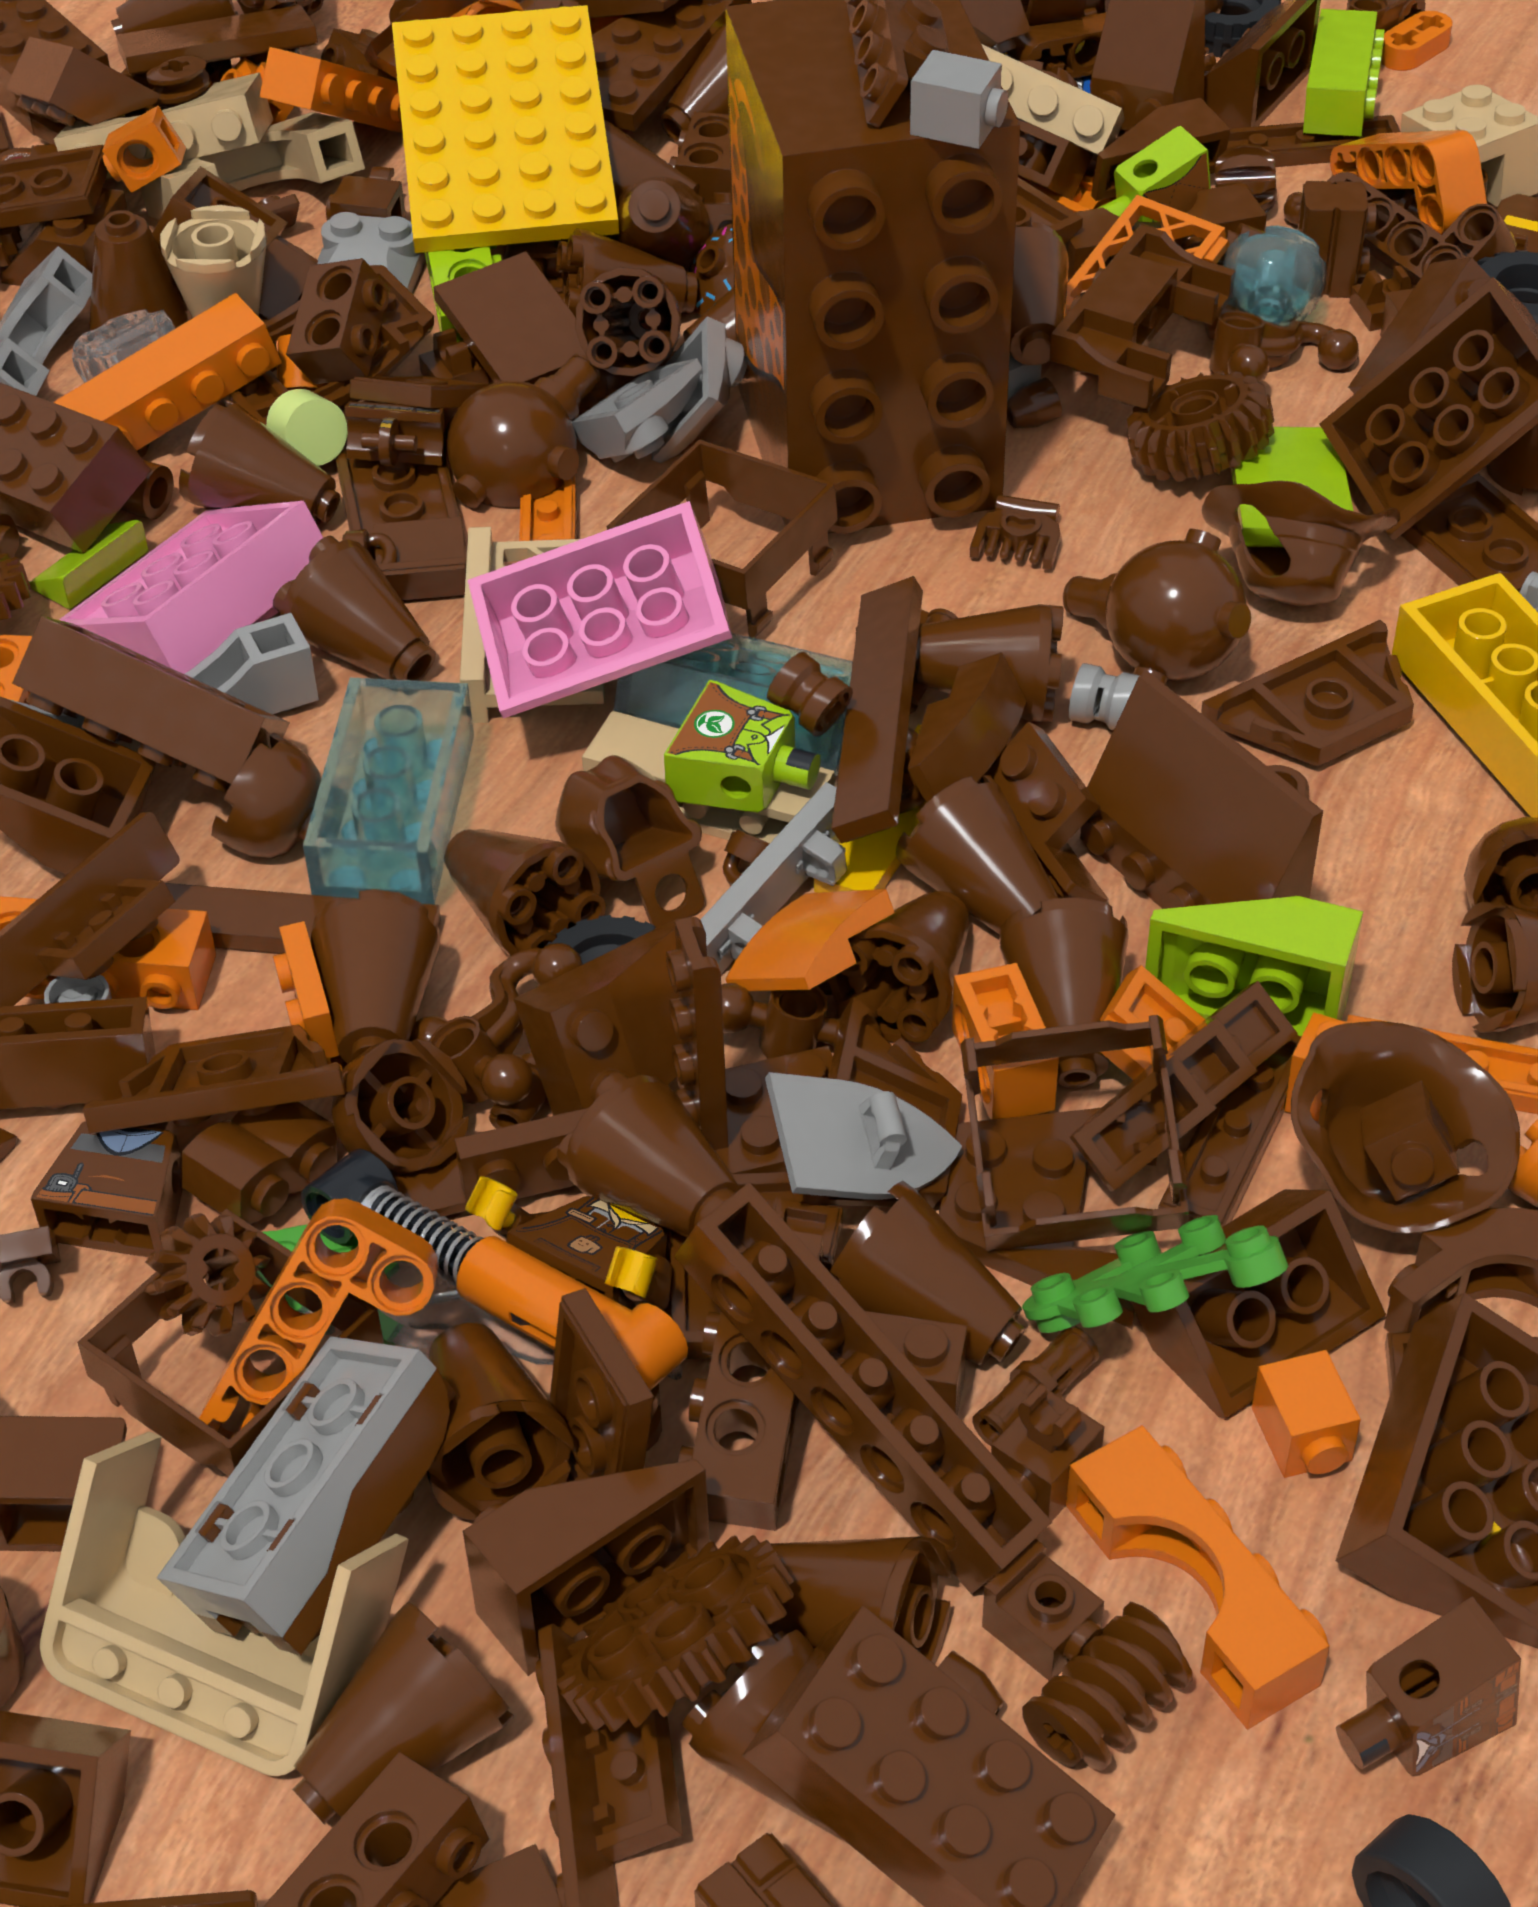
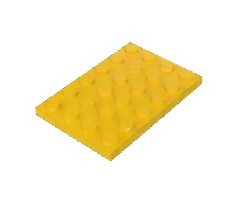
[392,5,619,253]

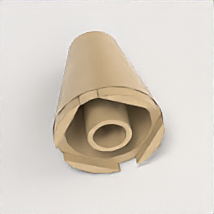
[160,205,267,318]

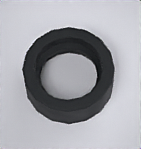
[1351,1814,1511,1907]

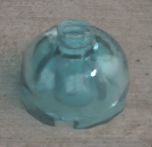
[1223,225,1327,326]

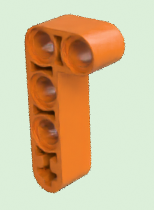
[1330,130,1487,235]
[199,1198,438,1440]

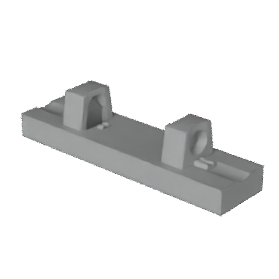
[701,782,847,974]

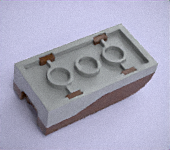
[157,1336,456,1656]

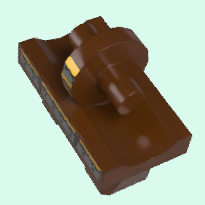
[345,401,446,466]

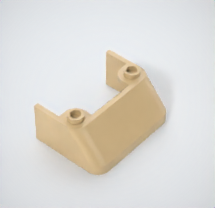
[40,1431,409,1776]

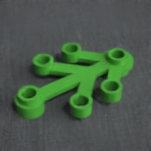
[1022,1215,1288,1333]

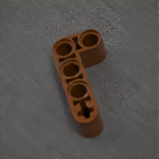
[1007,12,1107,78]
[1327,172,1517,286]

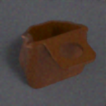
[555,755,705,928]

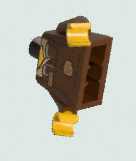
[465,1176,672,1311]

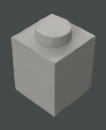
[910,50,1008,149]

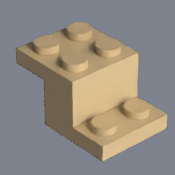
[1401,85,1538,207]

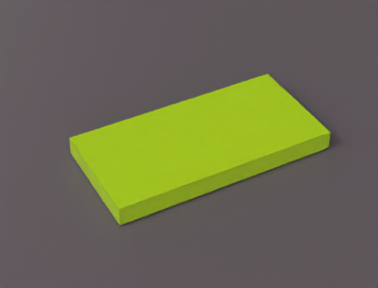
[1231,427,1354,547]

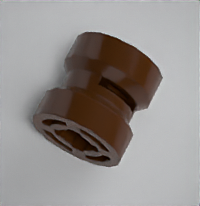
[767,651,853,737]

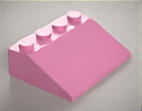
[59,501,323,674]
[468,501,732,719]

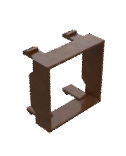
[606,439,838,639]
[960,1015,1189,1251]
[77,1209,384,1476]

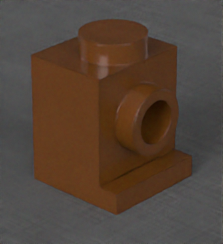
[982,1538,1105,1681]

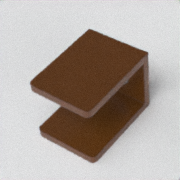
[0,1416,127,1552]

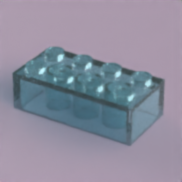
[303,677,474,905]

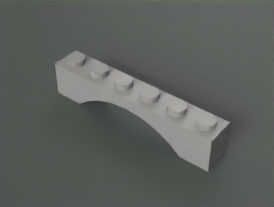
[8,613,319,752]

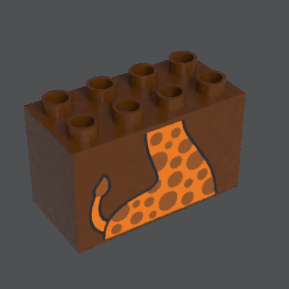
[725,0,1020,534]

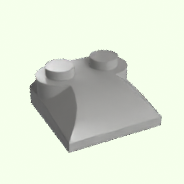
[317,212,426,293]
[652,316,747,463]
[572,358,702,462]

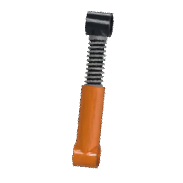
[301,1148,688,1391]

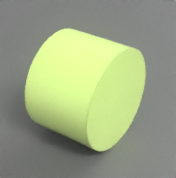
[266,389,348,466]

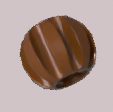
[1215,143,1277,213]

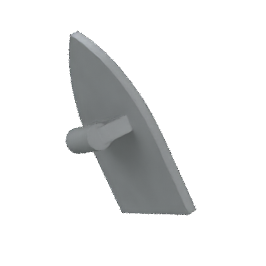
[765,1072,962,1200]

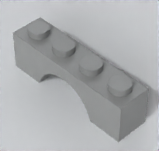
[0,246,92,396]

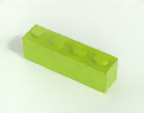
[1303,9,1385,137]

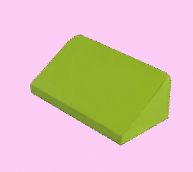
[29,520,149,610]

